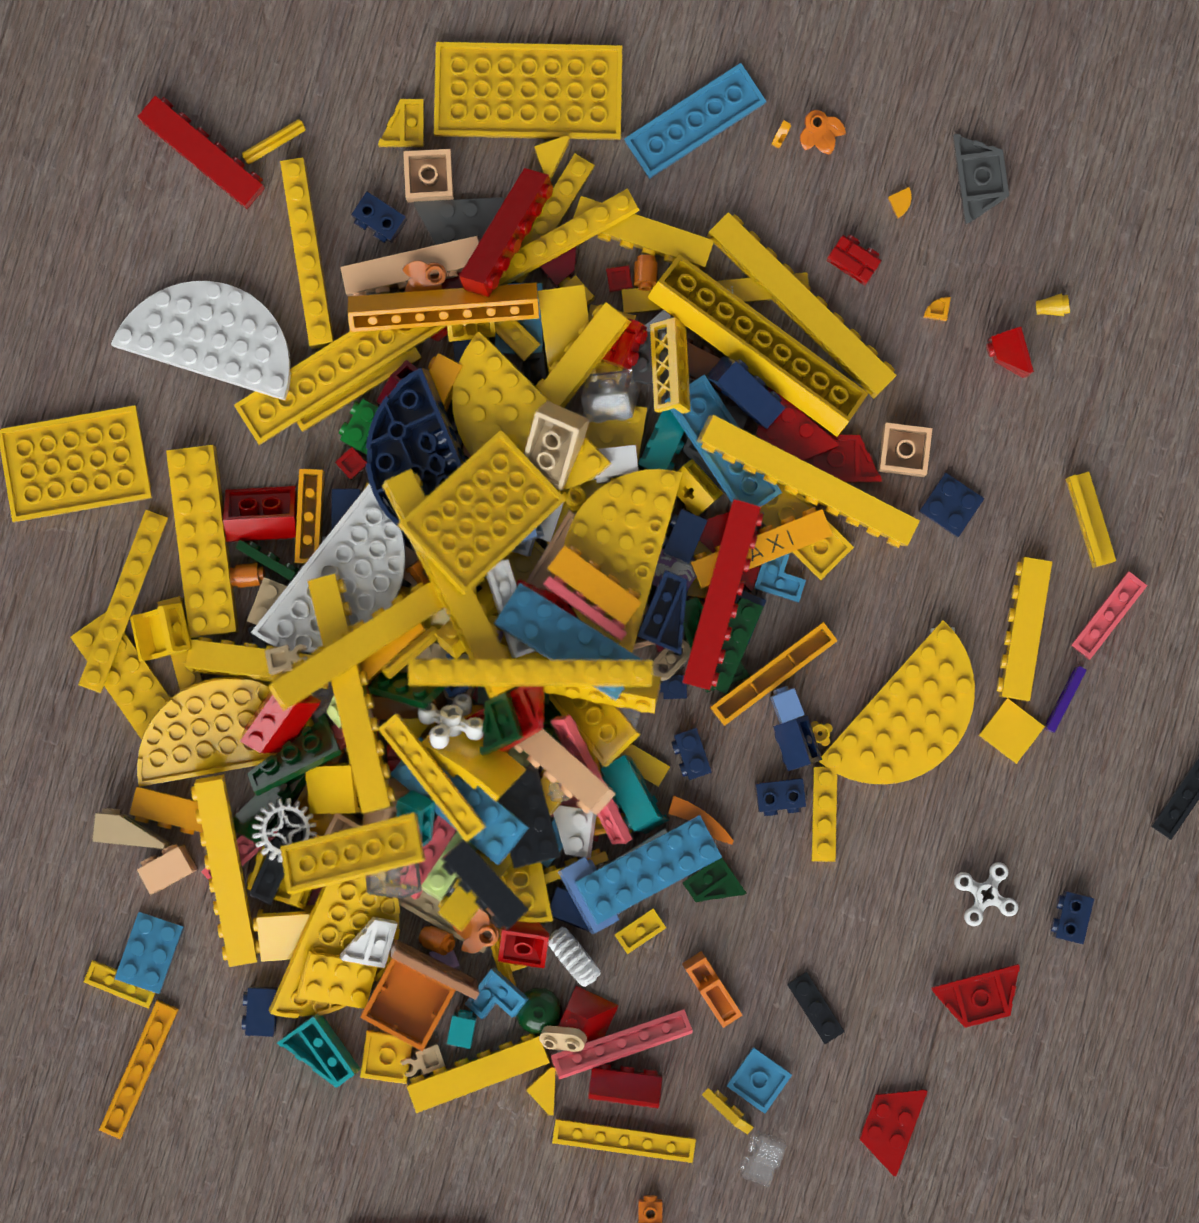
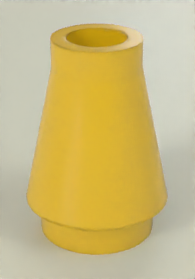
[1035,293,1070,316]

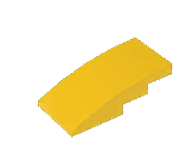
[537,285,597,382]
[421,725,526,801]

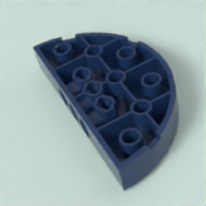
[366,368,467,533]

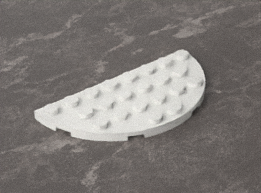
[111,281,291,400]
[251,484,406,653]

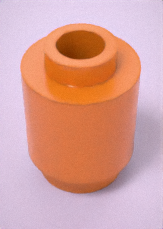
[634,255,658,291]
[230,562,266,588]
[419,926,455,956]

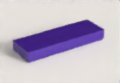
[1044,666,1087,733]

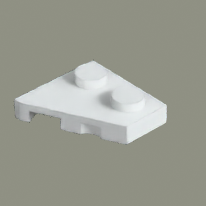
[553,805,596,858]
[340,917,397,968]

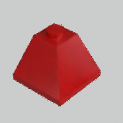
[986,326,1034,378]
[498,921,550,968]
[558,985,619,1043]

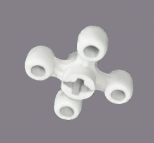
[418,694,484,749]
[954,862,1019,926]

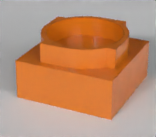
[360,958,456,1052]

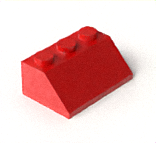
[223,486,297,542]
[240,691,321,753]
[588,1063,662,1109]

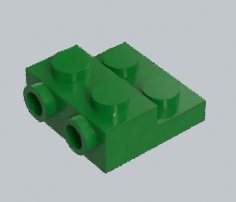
[338,399,378,455]

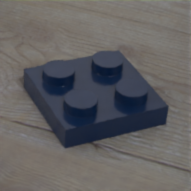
[919,473,985,538]

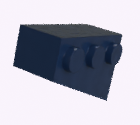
[706,357,785,429]
[637,570,687,654]

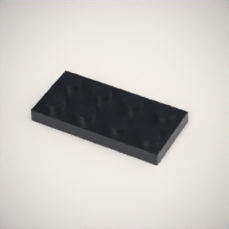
[497,765,560,869]

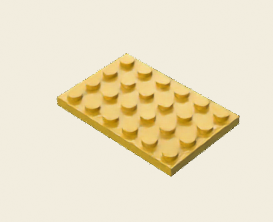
[0,405,152,522]
[398,430,566,595]

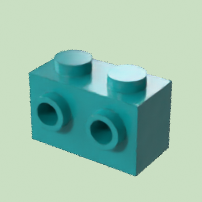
[396,790,435,846]

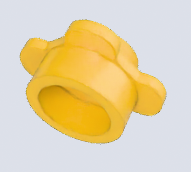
[561,486,587,511]
[810,721,833,746]

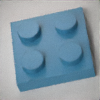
[726,1047,792,1113]

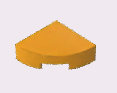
[771,120,791,148]
[888,187,911,219]
[923,297,951,321]

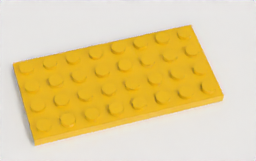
[434,42,622,140]

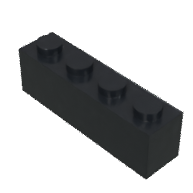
[441,839,529,930]

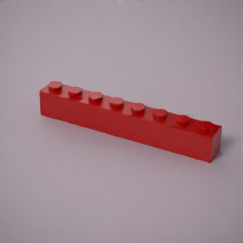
[682,499,764,690]

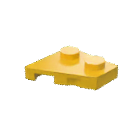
[378,99,424,147]
[702,1088,754,1135]

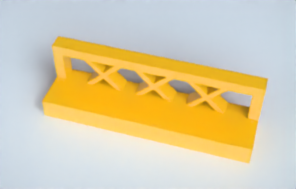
[650,317,691,414]
[1066,472,1116,568]

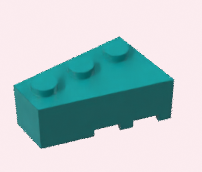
[638,410,685,470]
[601,755,669,834]
[277,1014,361,1088]

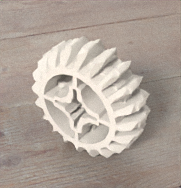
[252,798,317,862]
[548,927,600,987]

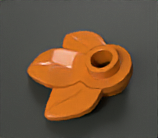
[800,110,846,154]
[402,260,446,292]
[453,909,499,953]

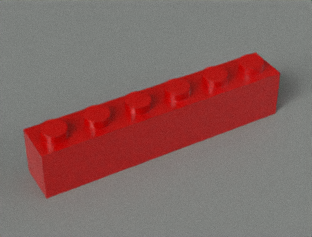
[137,96,265,210]
[459,168,553,297]

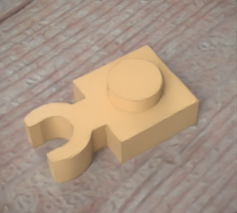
[265,644,309,675]
[400,1043,445,1077]

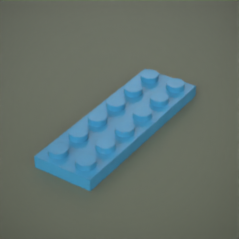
[624,63,767,179]
[665,375,782,506]
[494,583,642,701]
[390,737,529,865]
[575,815,722,924]

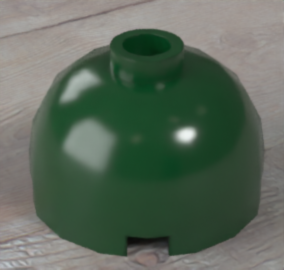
[516,987,562,1035]

